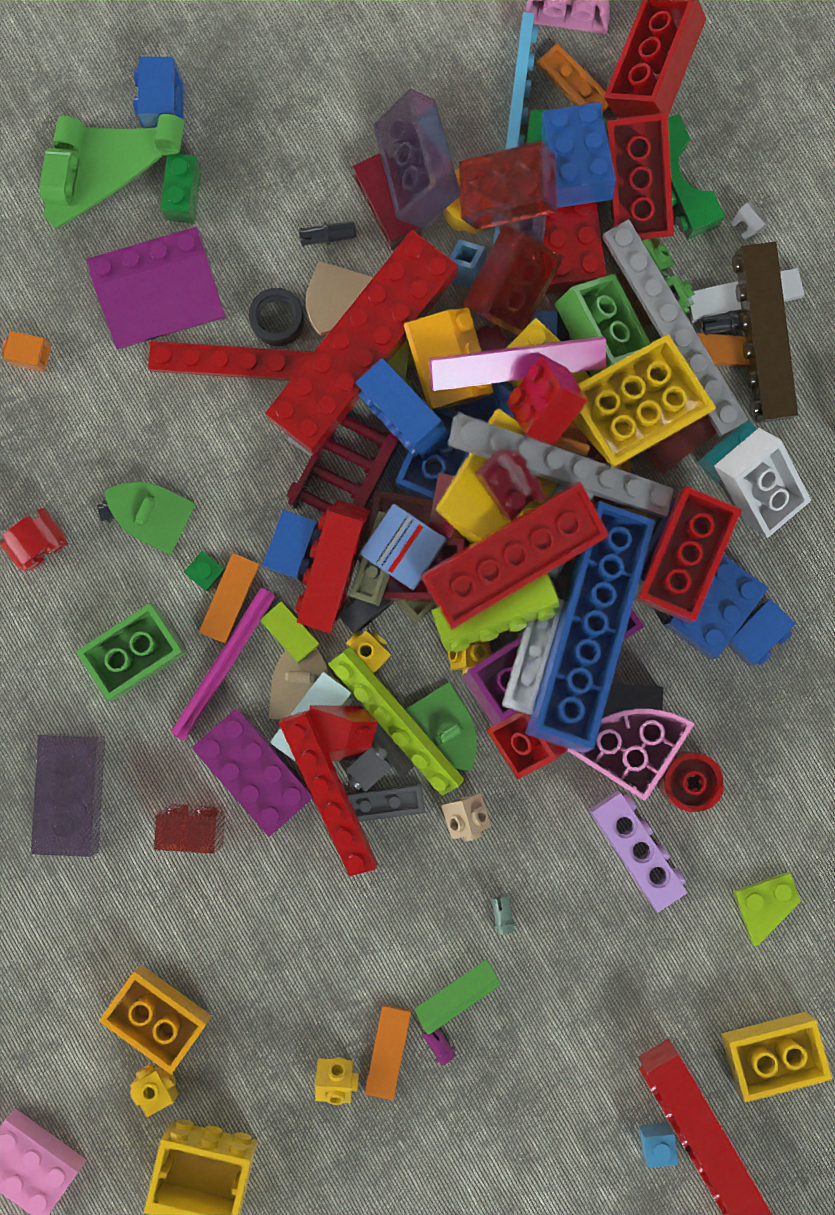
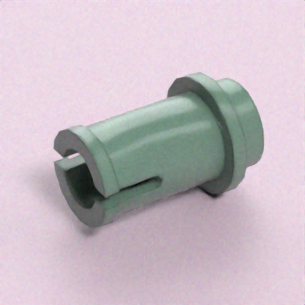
[491,896,516,935]

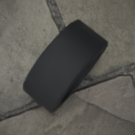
[249,288,304,346]
[339,599,395,634]

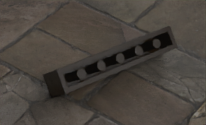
[732,241,798,423]

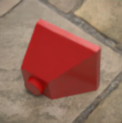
[309,705,378,761]

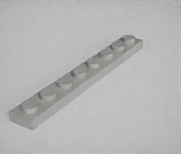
[602,219,748,437]
[448,413,673,518]

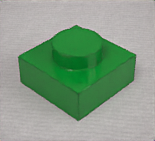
[183,551,225,592]

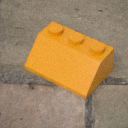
[403,308,494,410]

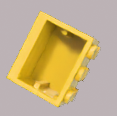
[144,1119,258,1215]

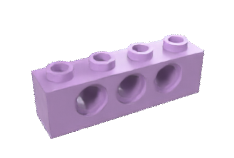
[588,791,687,913]

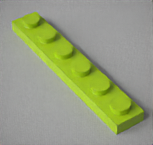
[328,647,465,796]

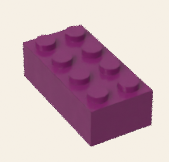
[191,708,313,837]

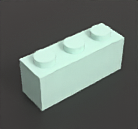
[270,670,353,762]

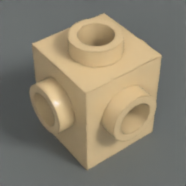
[441,793,491,842]

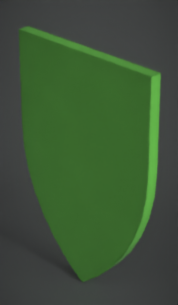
[104,482,196,555]
[405,682,477,771]

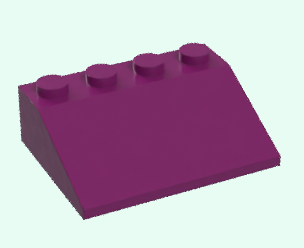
[86,227,226,350]

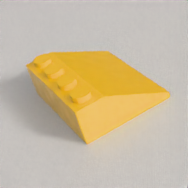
[573,334,716,468]
[436,409,558,544]

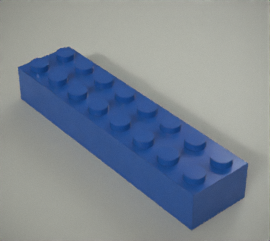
[526,501,655,753]

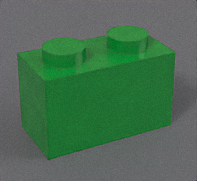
[160,154,202,224]

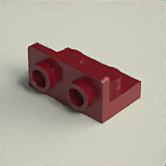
[474,449,546,521]

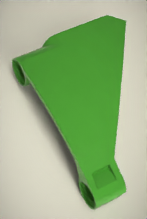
[39,114,185,229]

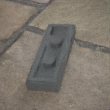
[346,783,425,822]

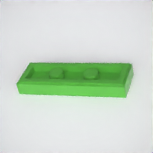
[414,959,502,1035]

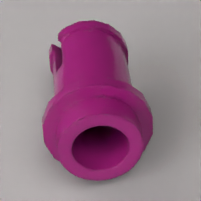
[421,1028,457,1066]

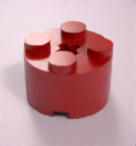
[0,508,69,572]
[658,751,724,812]

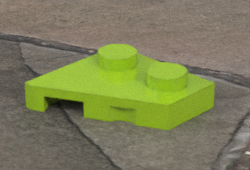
[733,872,801,947]

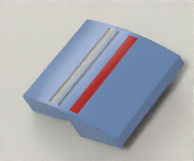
[360,503,447,590]

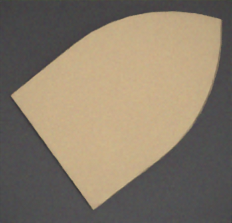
[306,261,373,336]
[269,648,328,720]

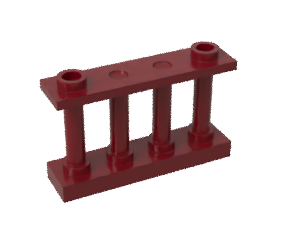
[286,415,401,512]

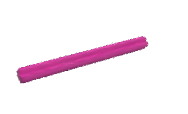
[171,587,275,740]

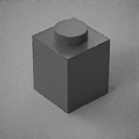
[346,746,392,791]

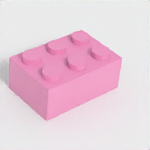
[0,1109,87,1215]

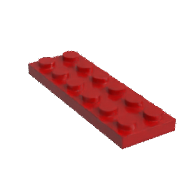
[420,482,609,630]

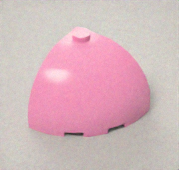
[526,0,610,34]
[567,709,695,801]

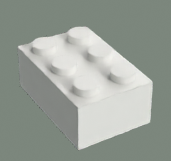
[714,428,811,538]

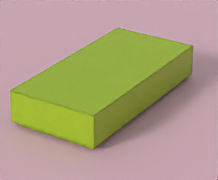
[260,601,320,664]

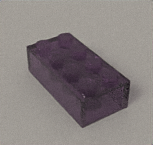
[373,88,461,228]
[31,734,105,857]

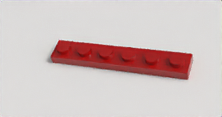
[148,341,313,381]
[279,710,378,877]

